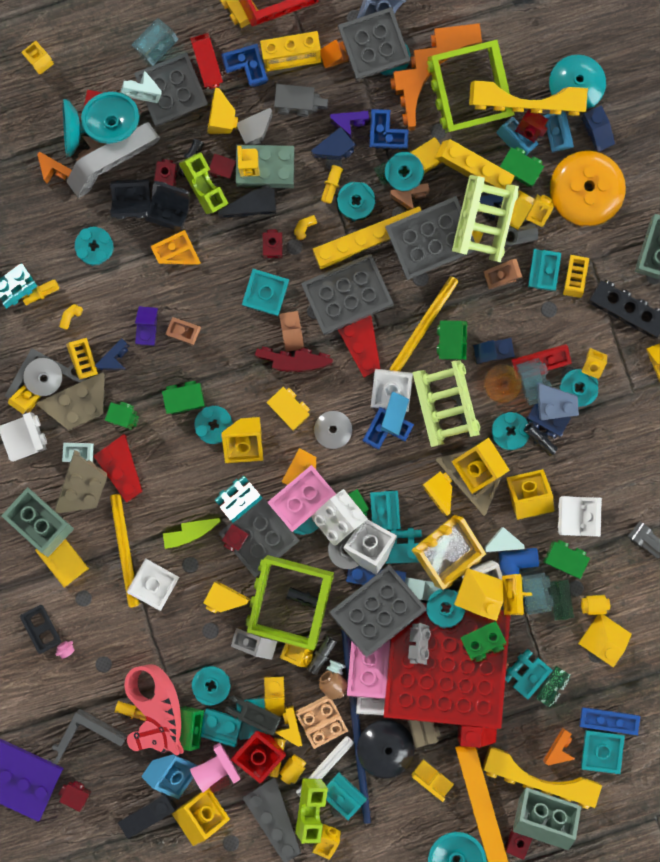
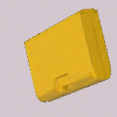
[35,539,89,588]

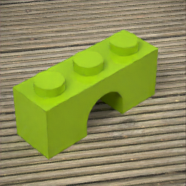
[179,153,229,214]
[296,779,328,843]

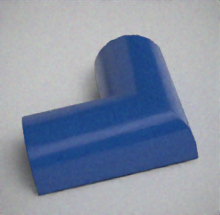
[221,44,268,87]
[370,109,409,150]
[362,407,414,450]
[498,548,539,576]

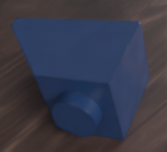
[581,105,615,152]
[311,127,355,160]

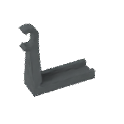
[5,348,87,399]
[45,709,128,764]

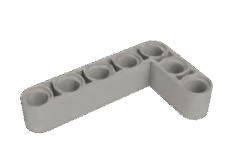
[67,122,160,198]

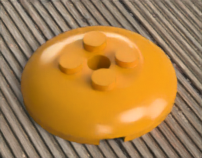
[550,151,626,226]

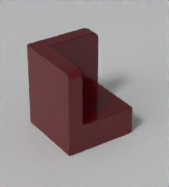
[208,153,236,179]

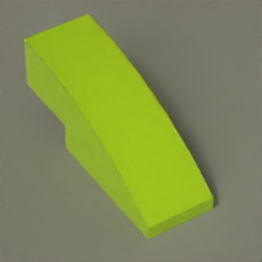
[163,518,221,549]

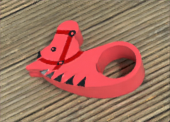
[124,664,184,755]

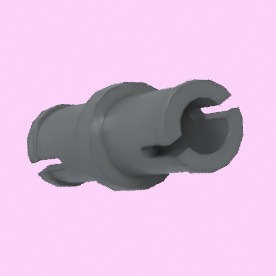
[307,636,337,675]

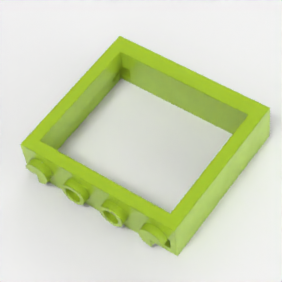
[427,39,515,133]
[246,555,334,650]

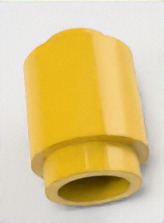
[581,595,610,615]
[279,754,306,785]

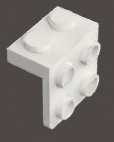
[0,412,47,462]
[311,489,368,545]
[558,496,602,536]

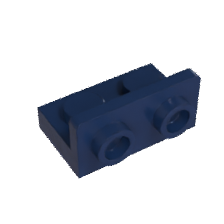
[526,399,571,439]

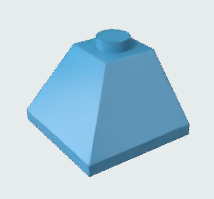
[141,754,199,799]

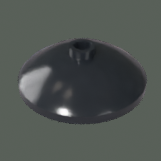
[357,719,415,778]

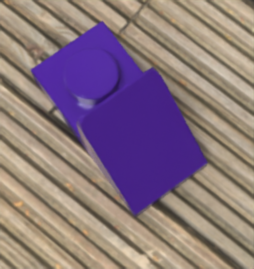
[330,111,369,139]
[135,306,158,346]

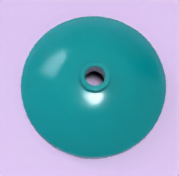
[549,55,606,110]
[81,92,139,144]
[63,99,84,158]
[428,832,487,862]

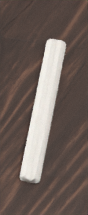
[296,736,354,797]

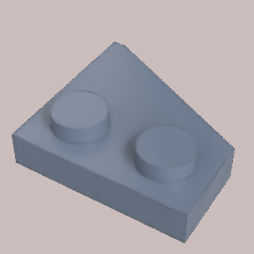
[537,382,579,420]

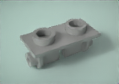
[408,623,431,665]

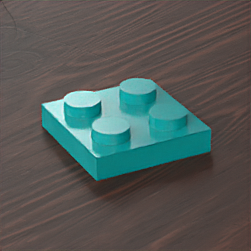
[242,269,290,317]
[581,730,625,774]

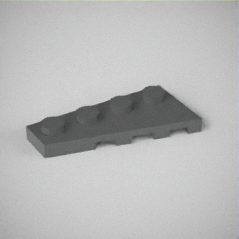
[243,777,301,862]

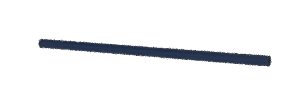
[341,629,371,824]

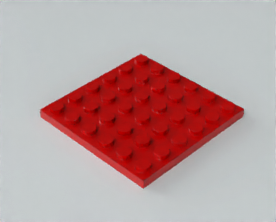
[384,603,511,729]

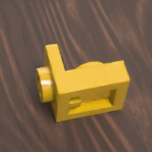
[526,194,554,228]
[582,348,607,379]
[280,643,314,668]
[312,824,341,860]

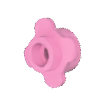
[55,641,75,659]

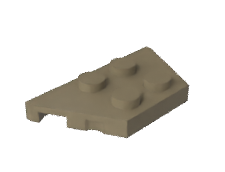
[37,372,105,430]
[55,450,107,513]
[435,451,501,516]

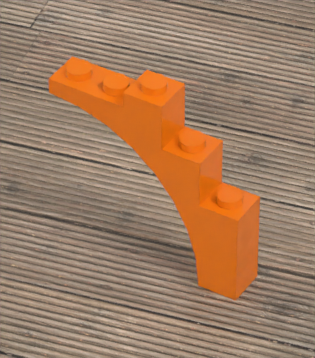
[390,23,482,131]

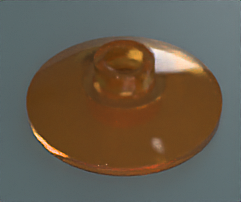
[484,365,522,403]

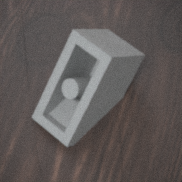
[237,108,273,145]
[231,628,277,660]

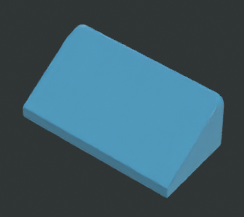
[544,111,574,152]
[497,117,539,156]
[380,392,409,436]

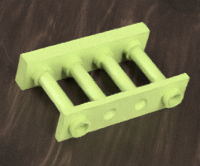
[452,175,519,262]
[412,360,480,447]

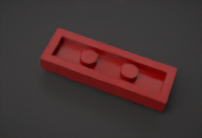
[511,344,572,380]

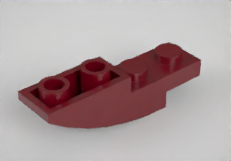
[255,346,333,372]

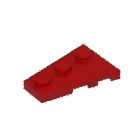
[338,316,381,378]
[94,434,143,503]

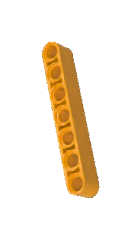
[455,746,508,862]

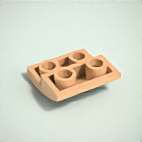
[295,696,348,749]

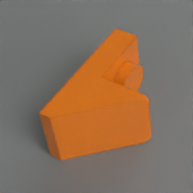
[320,39,349,69]
[38,151,72,184]
[543,727,575,766]

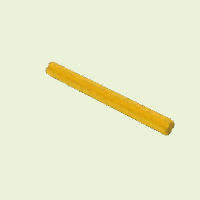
[390,276,458,372]
[110,494,139,608]

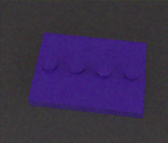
[0,739,64,822]

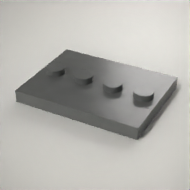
[385,196,475,280]
[301,253,394,335]
[329,565,427,658]

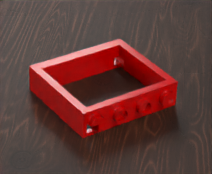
[239,0,319,27]

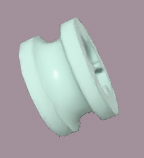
[326,659,346,675]

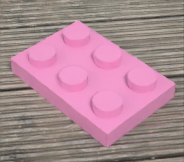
[267,465,336,532]
[347,640,390,699]

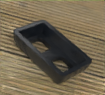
[20,605,61,654]

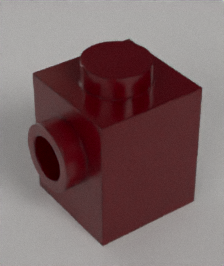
[515,109,549,143]
[154,159,178,187]
[263,229,283,258]
[222,524,250,552]
[59,781,91,812]
[504,827,533,860]

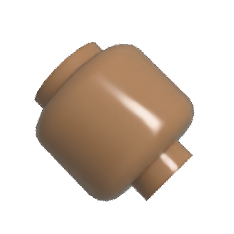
[319,671,348,700]

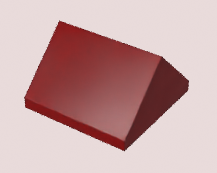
[231,731,286,784]

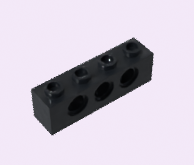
[587,280,660,339]

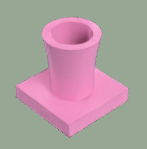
[190,743,240,793]

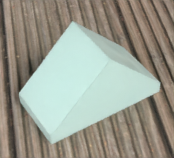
[484,527,525,552]

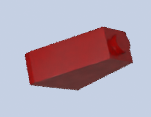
[190,33,223,89]
[457,725,497,748]

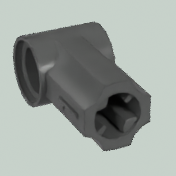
[504,224,538,248]
[627,521,660,559]

